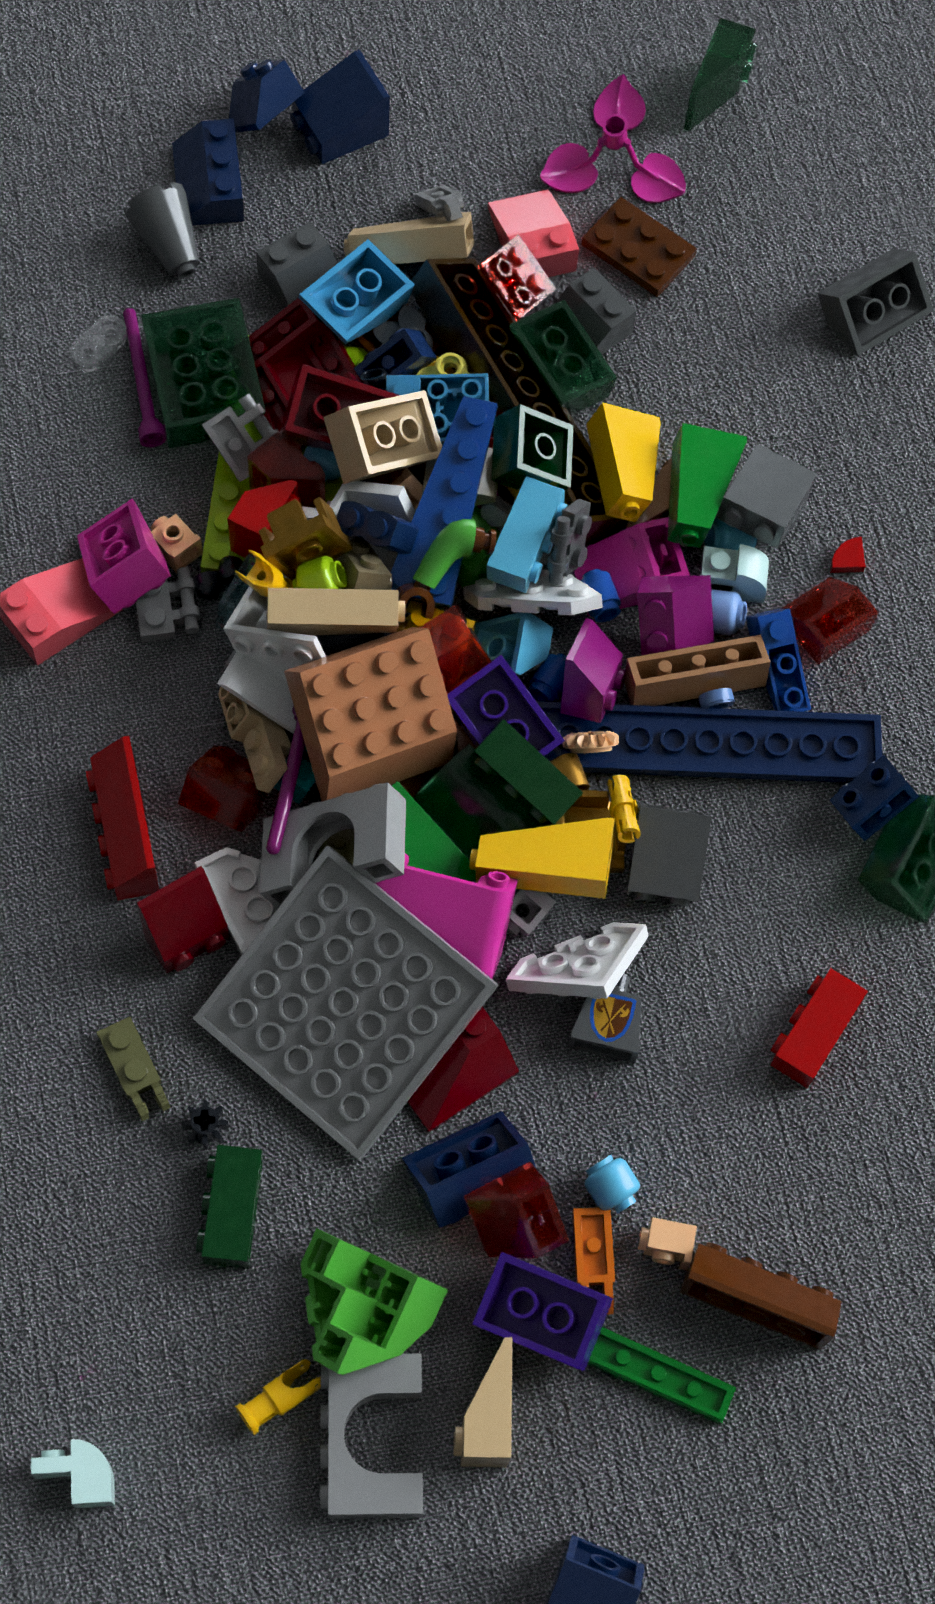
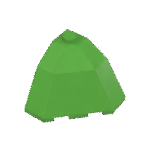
[300,1228,448,1375]

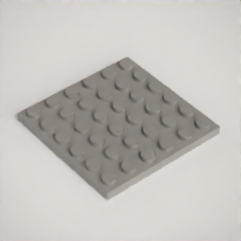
[193,846,499,1160]

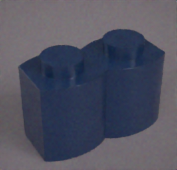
[337,501,419,554]

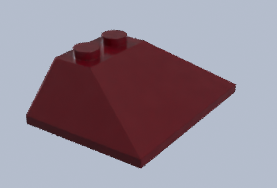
[226,298,361,460]
[407,1007,519,1133]

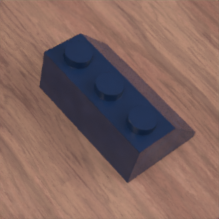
[172,118,244,226]
[402,1111,540,1228]

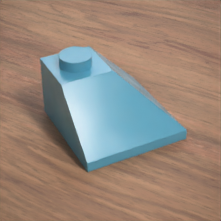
[465,612,553,681]

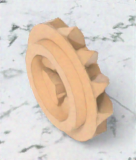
[562,731,619,753]

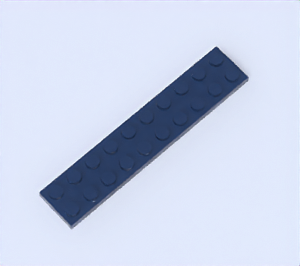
[536,701,882,783]

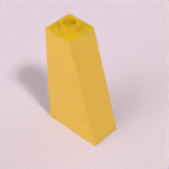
[586,402,661,522]
[469,818,615,899]

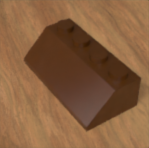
[679,1242,842,1350]

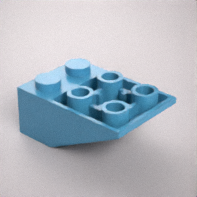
[386,373,489,445]

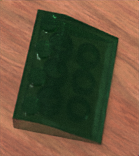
[141,297,266,449]

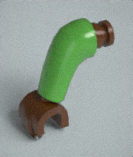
[396,519,497,619]

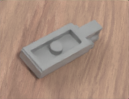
[414,185,465,221]

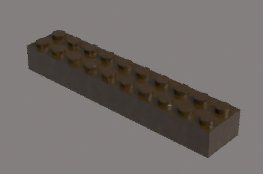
[411,258,628,545]

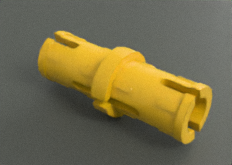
[607,775,641,843]

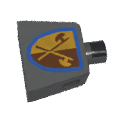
[568,974,641,1063]

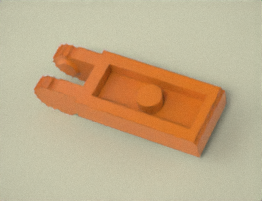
[572,1208,615,1315]

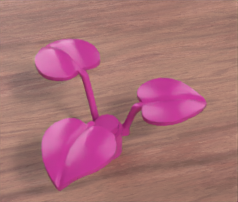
[540,74,686,203]

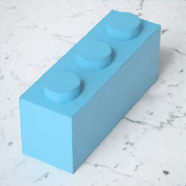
[486,476,569,593]

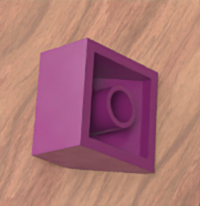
[637,575,714,656]
[561,618,626,723]

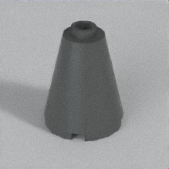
[124,182,199,279]

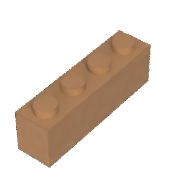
[624,635,771,706]

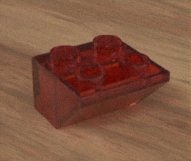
[477,234,556,321]
[247,432,326,508]
[781,577,879,665]
[419,605,492,694]
[178,745,268,832]
[464,1161,569,1258]

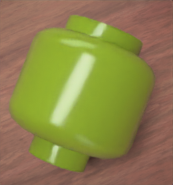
[292,555,348,589]

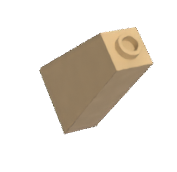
[344,212,475,264]
[267,588,405,636]

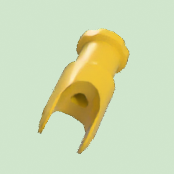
[235,550,293,597]
[235,1359,321,1435]

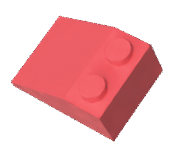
[488,189,579,285]
[0,558,123,666]

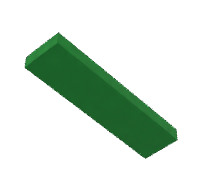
[587,1327,736,1425]

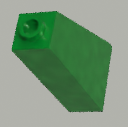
[667,423,747,548]
[392,781,476,883]

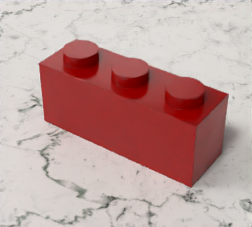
[770,968,868,1089]

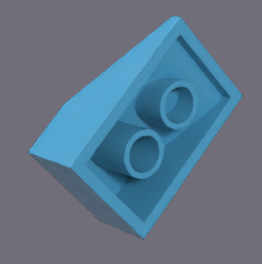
[298,239,415,344]

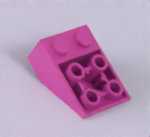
[574,517,690,616]

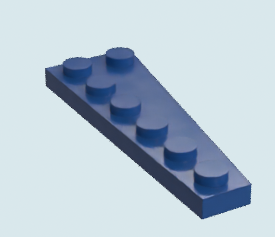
[390,396,498,608]

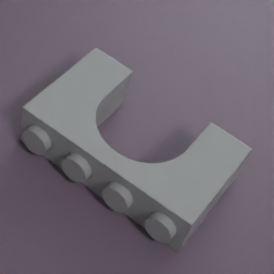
[259,782,406,908]
[320,1354,423,1519]

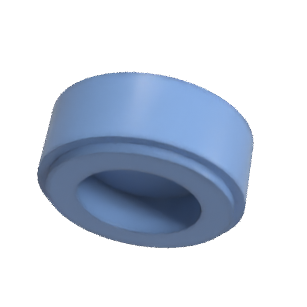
[698,688,735,709]

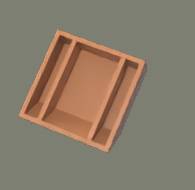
[284,627,457,801]

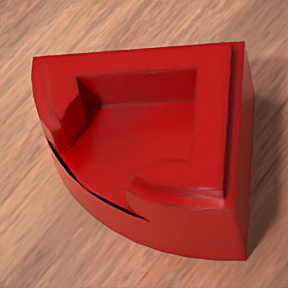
[830,537,866,573]

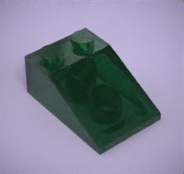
[683,18,758,131]

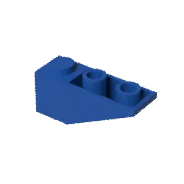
[746,609,811,712]

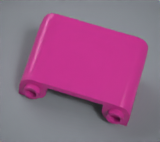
[375,853,518,979]

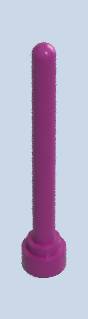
[123,308,166,448]
[266,704,305,855]

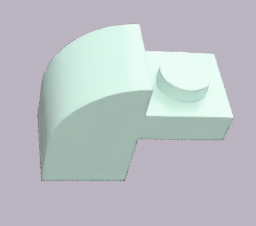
[700,544,769,603]
[31,1439,115,1509]

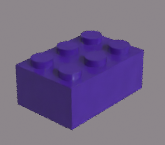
[447,655,565,783]
[472,1252,613,1371]

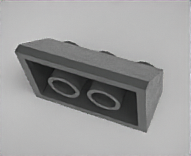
[817,248,934,356]

